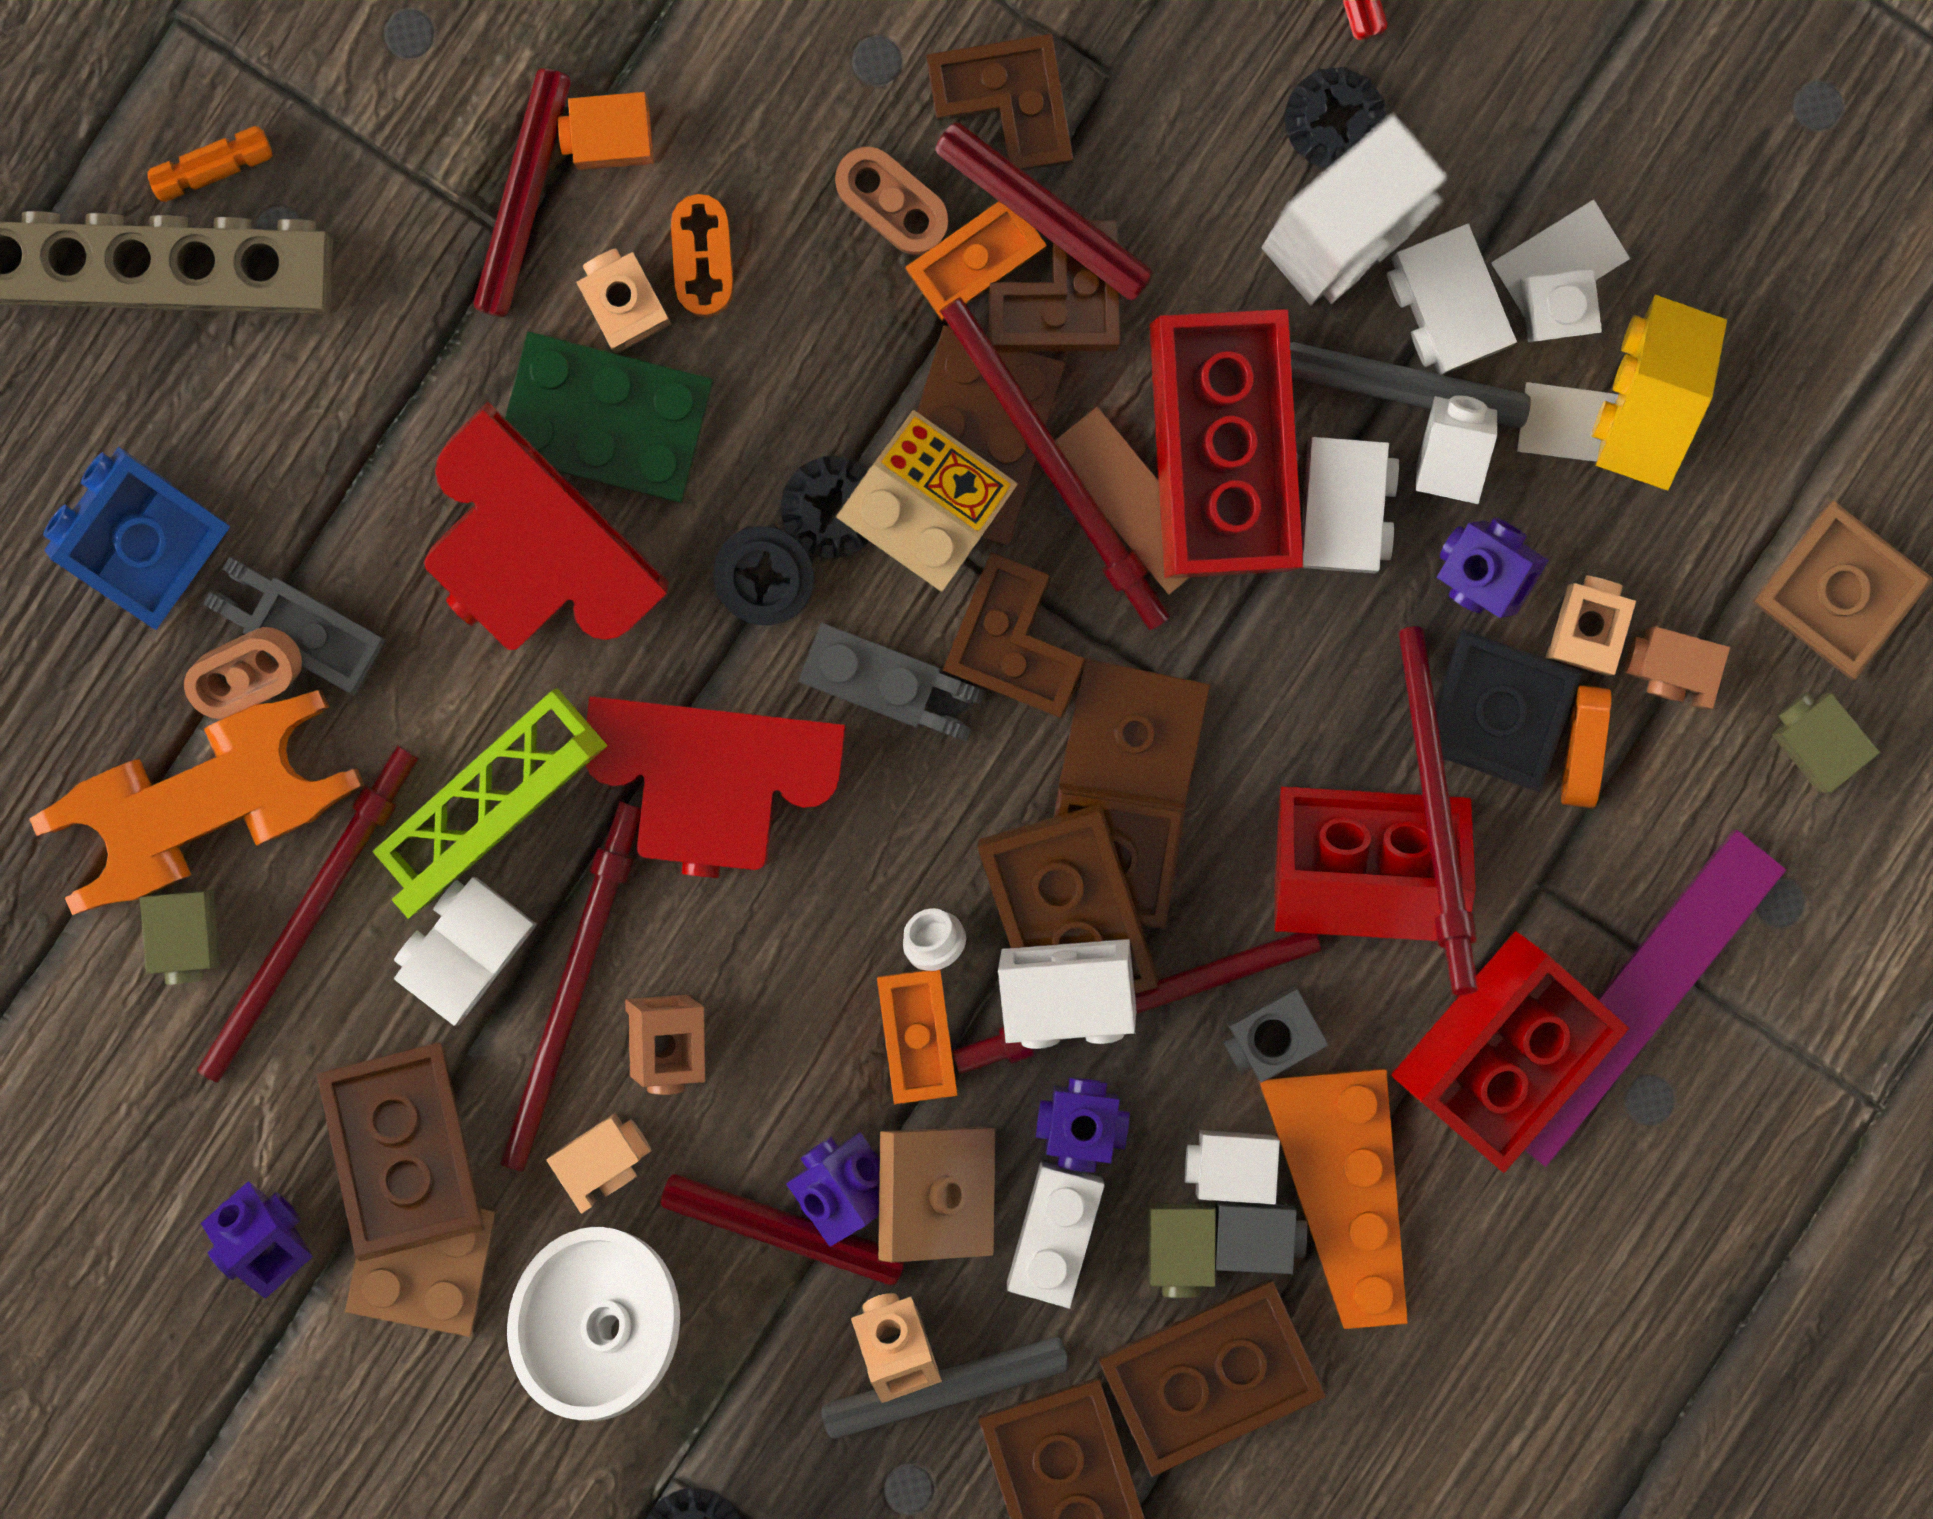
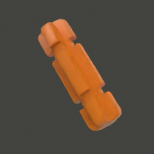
[147,126,272,202]

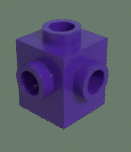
[1436,517,1549,618]
[1036,1077,1130,1172]
[786,1132,880,1247]
[201,1181,313,1299]

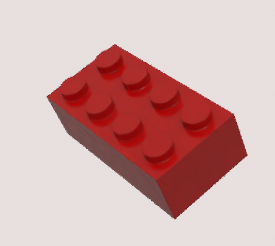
[1149,309,1303,579]

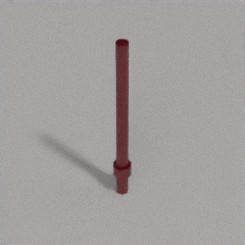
[940,297,1170,630]
[1399,626,1478,995]
[197,745,419,1083]
[500,801,641,1172]
[952,933,1321,1075]

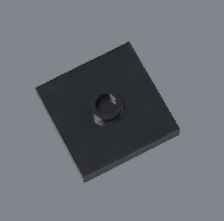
[1435,629,1583,792]

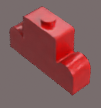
[424,402,669,650]
[586,696,846,878]

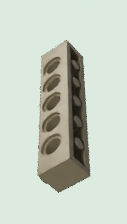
[0,211,333,315]

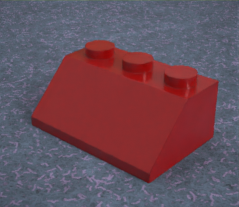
[1274,786,1476,941]
[1390,931,1630,1173]

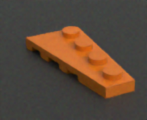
[1258,1068,1408,1329]

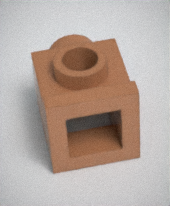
[1625,627,1730,710]
[625,994,705,1095]

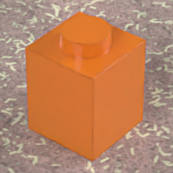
[558,92,654,170]

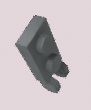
[203,557,388,696]
[798,623,986,741]

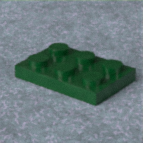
[505,331,714,504]

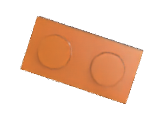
[906,201,1047,321]
[877,969,958,1104]

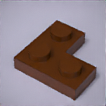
[926,34,1073,171]
[989,220,1120,351]
[943,552,1087,719]

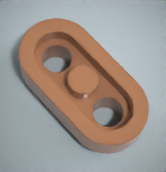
[835,147,948,255]
[184,627,302,719]

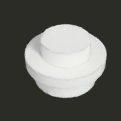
[903,909,966,971]

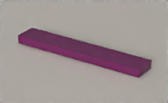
[1525,829,1786,1167]

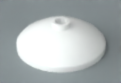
[507,1227,680,1421]

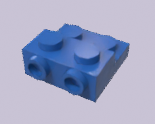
[43,447,230,630]

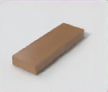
[1055,407,1190,595]

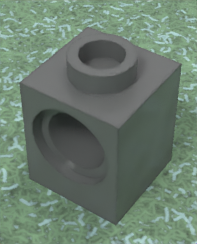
[1223,986,1328,1083]
[1215,1200,1307,1274]

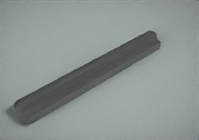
[1290,342,1531,428]
[822,1337,1069,1439]

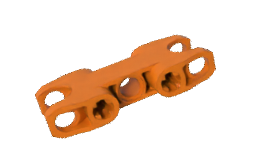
[30,690,365,915]

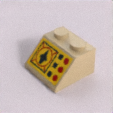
[836,409,1018,592]

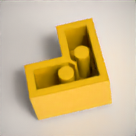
[1591,295,1727,491]

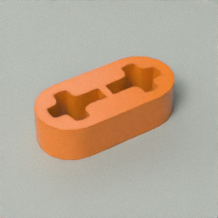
[671,194,734,318]
[1561,684,1611,809]

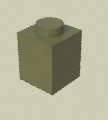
[1771,692,1880,793]
[140,890,220,984]
[1148,1203,1215,1298]

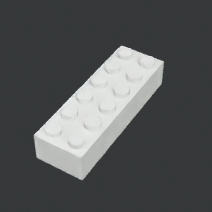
[1261,115,1446,305]

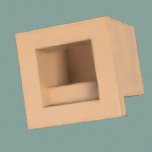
[576,248,672,354]
[1545,575,1636,676]
[546,1113,652,1214]
[851,1293,942,1403]

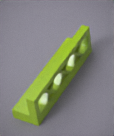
[372,688,608,919]

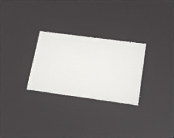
[1491,200,1630,317]
[1517,382,1618,462]

